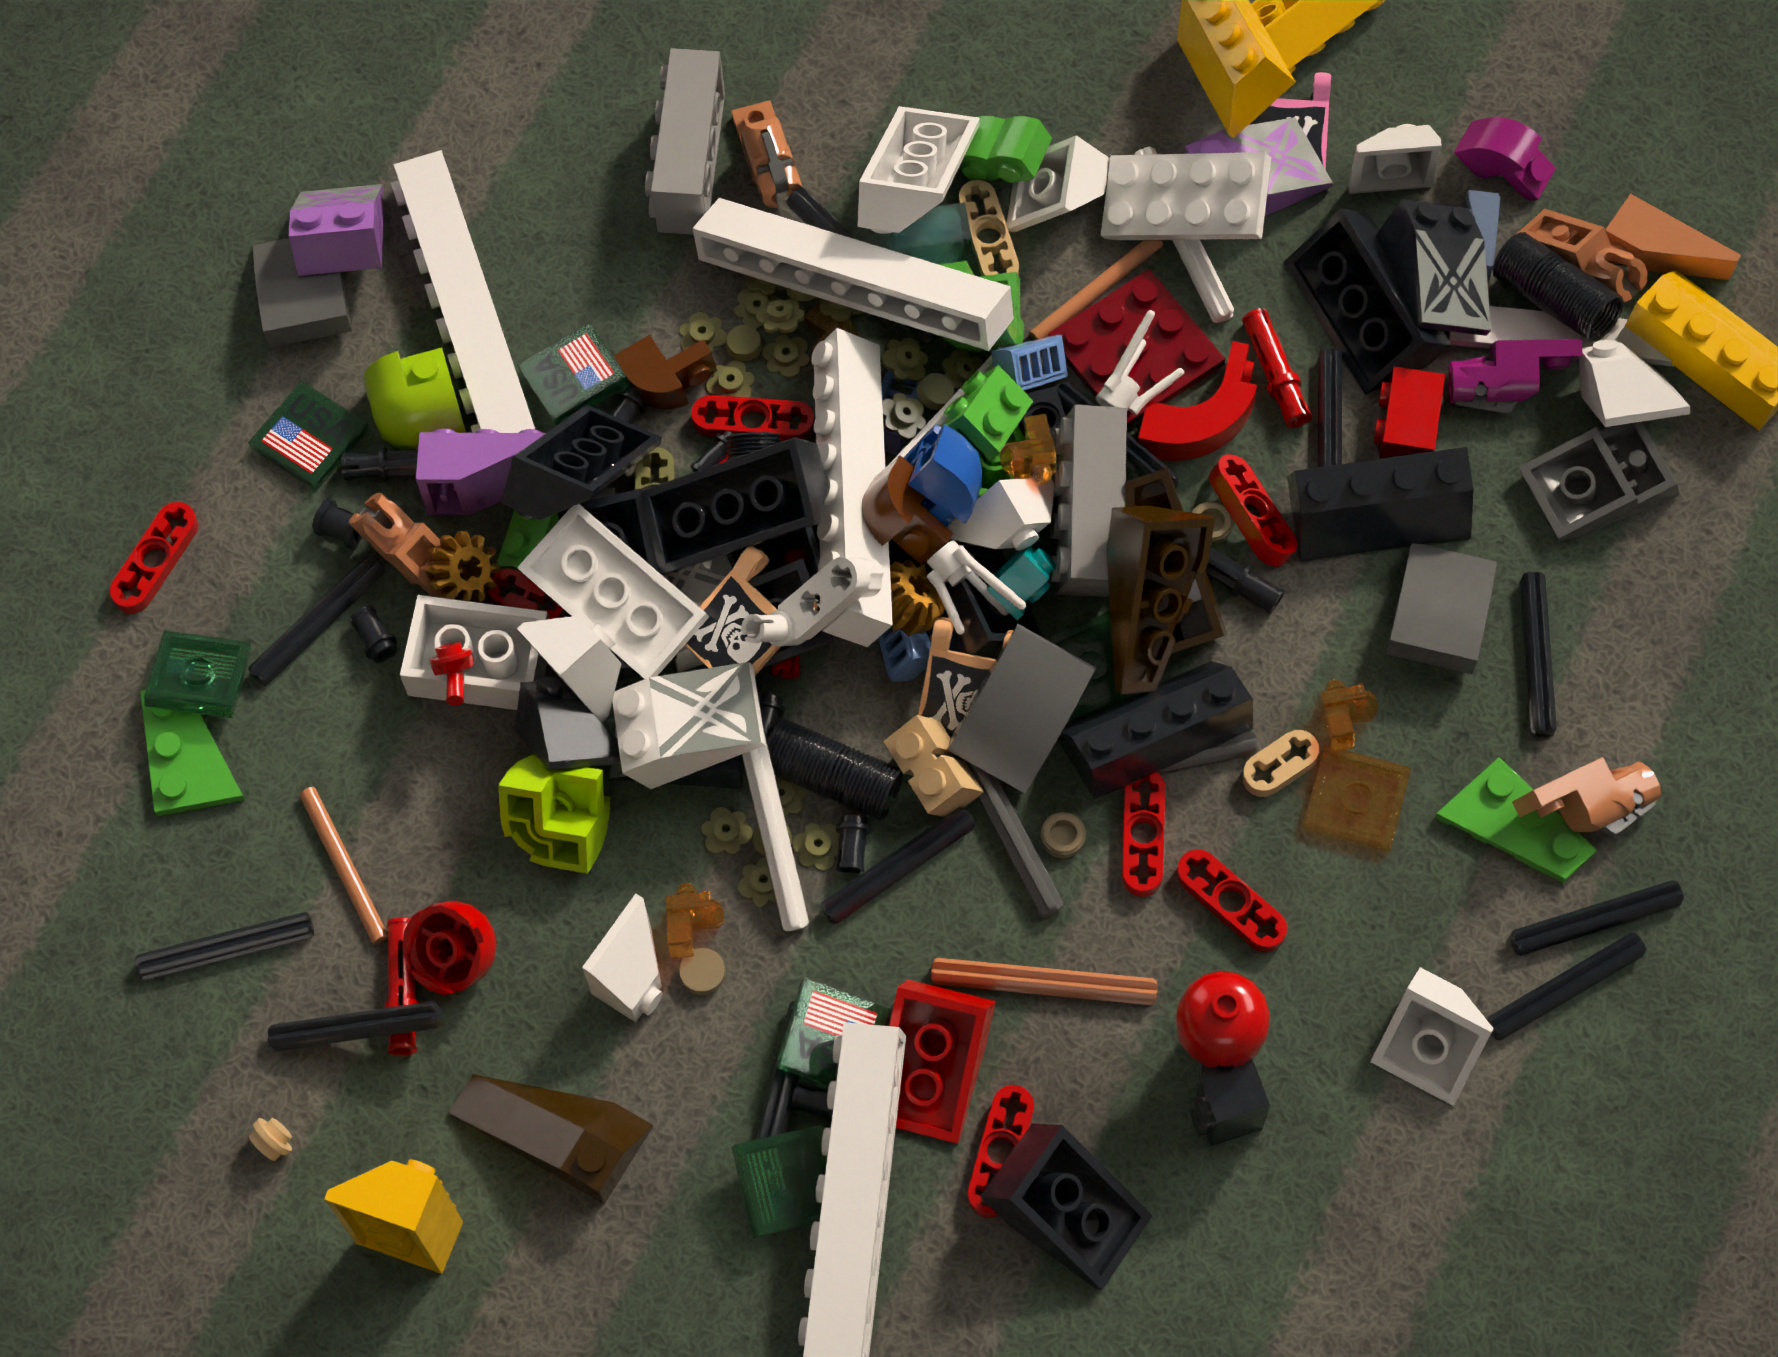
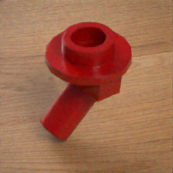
[428,642,474,706]

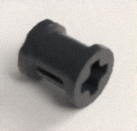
[312,498,363,550]

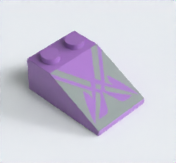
[1185,117,1333,216]
[289,184,384,276]

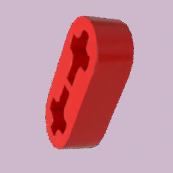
[488,568,567,619]

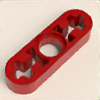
[691,395,815,442]
[1209,454,1297,567]
[110,502,199,614]
[1122,772,1165,897]
[1177,849,1287,953]
[968,1085,1034,1218]

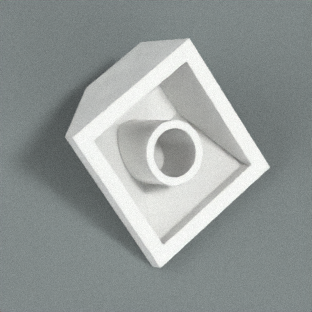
[1348,124,1442,194]
[1006,136,1110,232]
[1579,340,1690,427]
[947,477,1055,551]
[517,616,621,722]
[582,894,663,1022]
[1370,967,1494,1106]

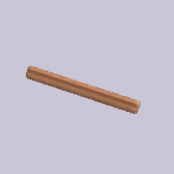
[931,958,1158,1005]

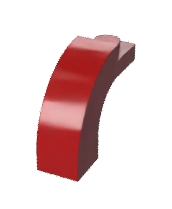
[1138,341,1257,461]

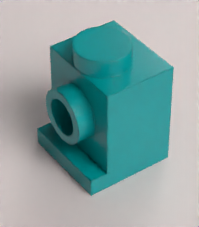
[986,546,1057,620]

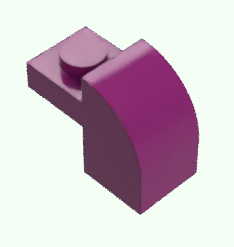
[1454,117,1556,201]

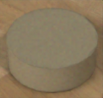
[1192,501,1233,545]
[1041,812,1086,858]
[679,948,726,996]

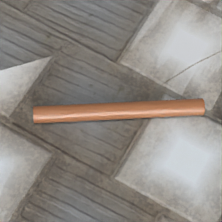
[1029,240,1163,340]
[299,787,388,946]

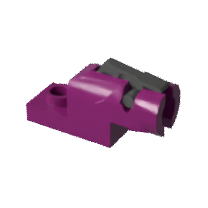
[1448,339,1582,414]

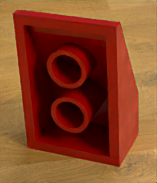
[889,980,996,1144]

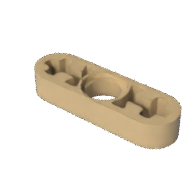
[959,180,1019,277]

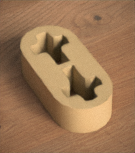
[1242,730,1319,797]

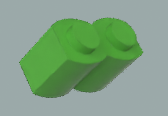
[959,116,1052,183]

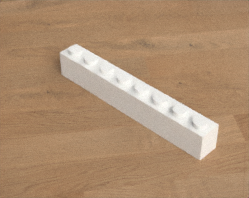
[391,150,535,433]
[693,198,1014,351]
[812,328,893,647]
[798,1022,906,1357]

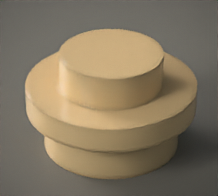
[248,1118,292,1161]

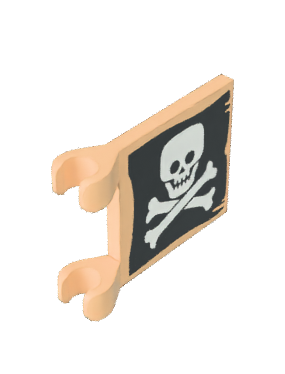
[685,546,818,675]
[918,617,1013,738]

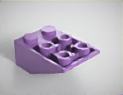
[416,429,546,515]

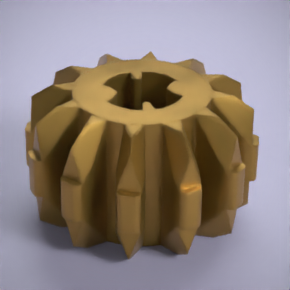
[424,531,501,602]
[890,559,945,637]

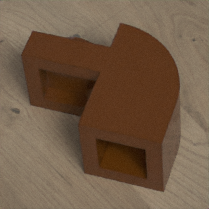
[613,335,717,409]
[862,455,953,565]

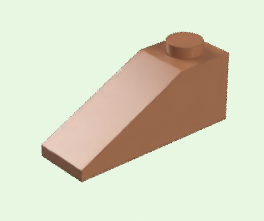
[1605,194,1741,280]

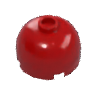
[402,900,497,995]
[1175,971,1270,1068]

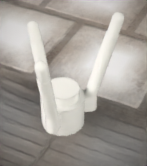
[1096,310,1184,415]
[926,540,1026,634]

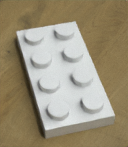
[1101,152,1272,240]
[518,504,709,679]

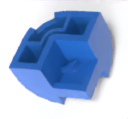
[904,424,982,527]

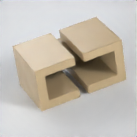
[883,715,984,817]

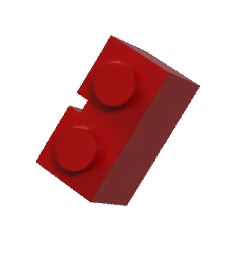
[1373,366,1445,459]

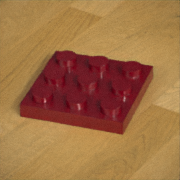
[1048,269,1226,428]

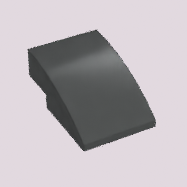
[253,238,352,348]
[1519,422,1679,541]
[1386,544,1497,675]
[947,624,1095,793]

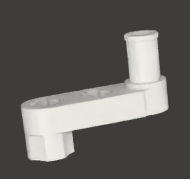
[741,557,884,646]

